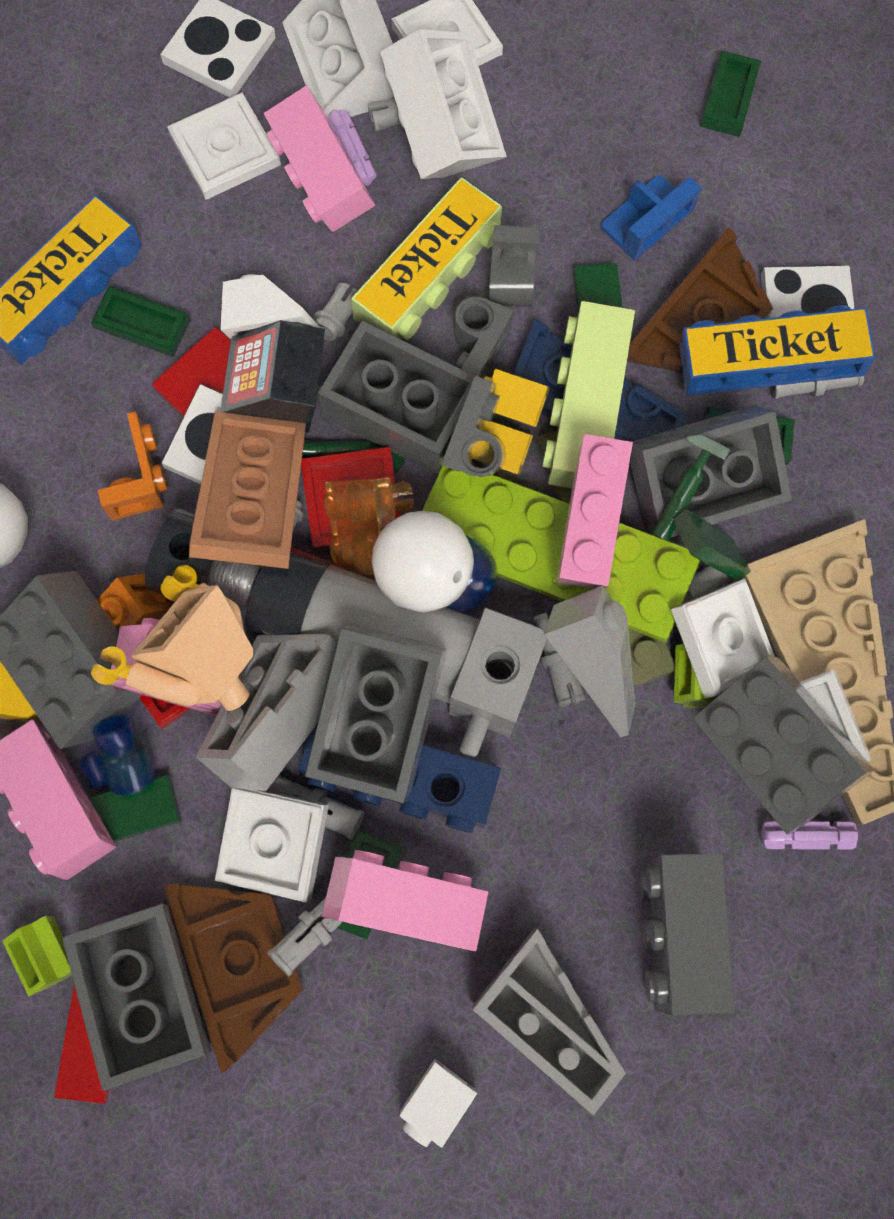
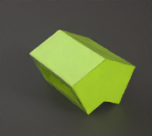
[674,644,716,709]
[2,916,72,997]

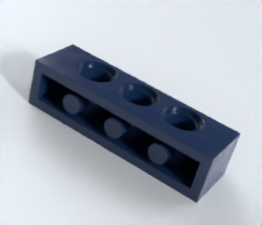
[299,724,501,833]

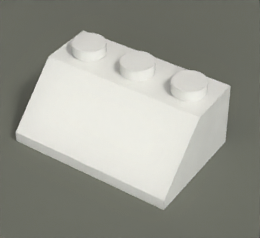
[282,0,394,118]
[380,29,507,179]

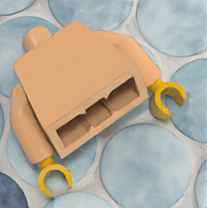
[91,565,253,711]

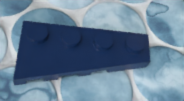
[513,318,687,442]

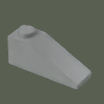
[544,585,636,737]

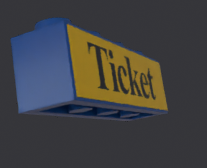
[0,194,142,365]
[679,305,875,395]

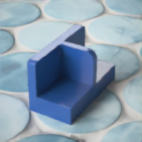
[601,175,702,261]

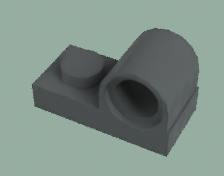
[488,225,539,307]
[454,296,514,379]
[441,376,506,477]

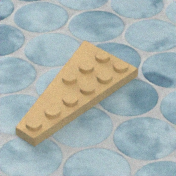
[741,519,894,826]

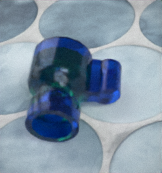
[80,714,156,795]

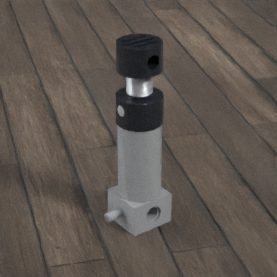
[145,507,547,757]

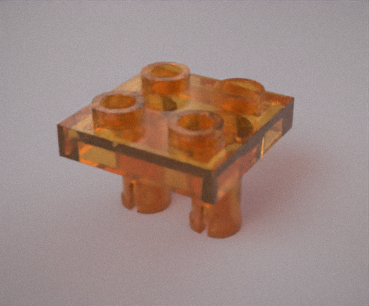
[324,477,414,575]

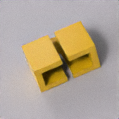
[471,369,549,474]

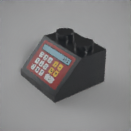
[220,320,325,433]

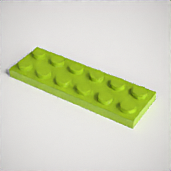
[422,465,700,643]

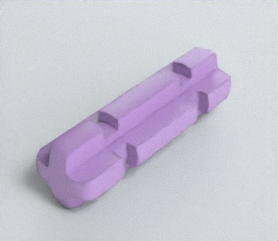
[328,109,377,187]
[761,820,858,850]

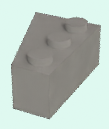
[196,634,338,791]
[471,929,626,1116]

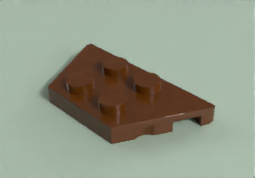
[627,227,773,373]
[163,883,304,1073]

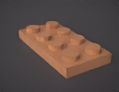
[189,411,306,569]

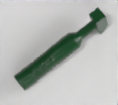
[652,434,731,542]
[302,441,405,474]

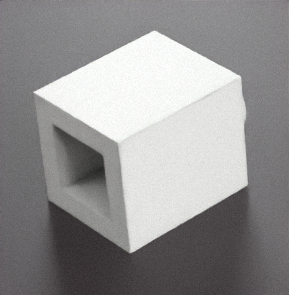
[399,1059,477,1148]

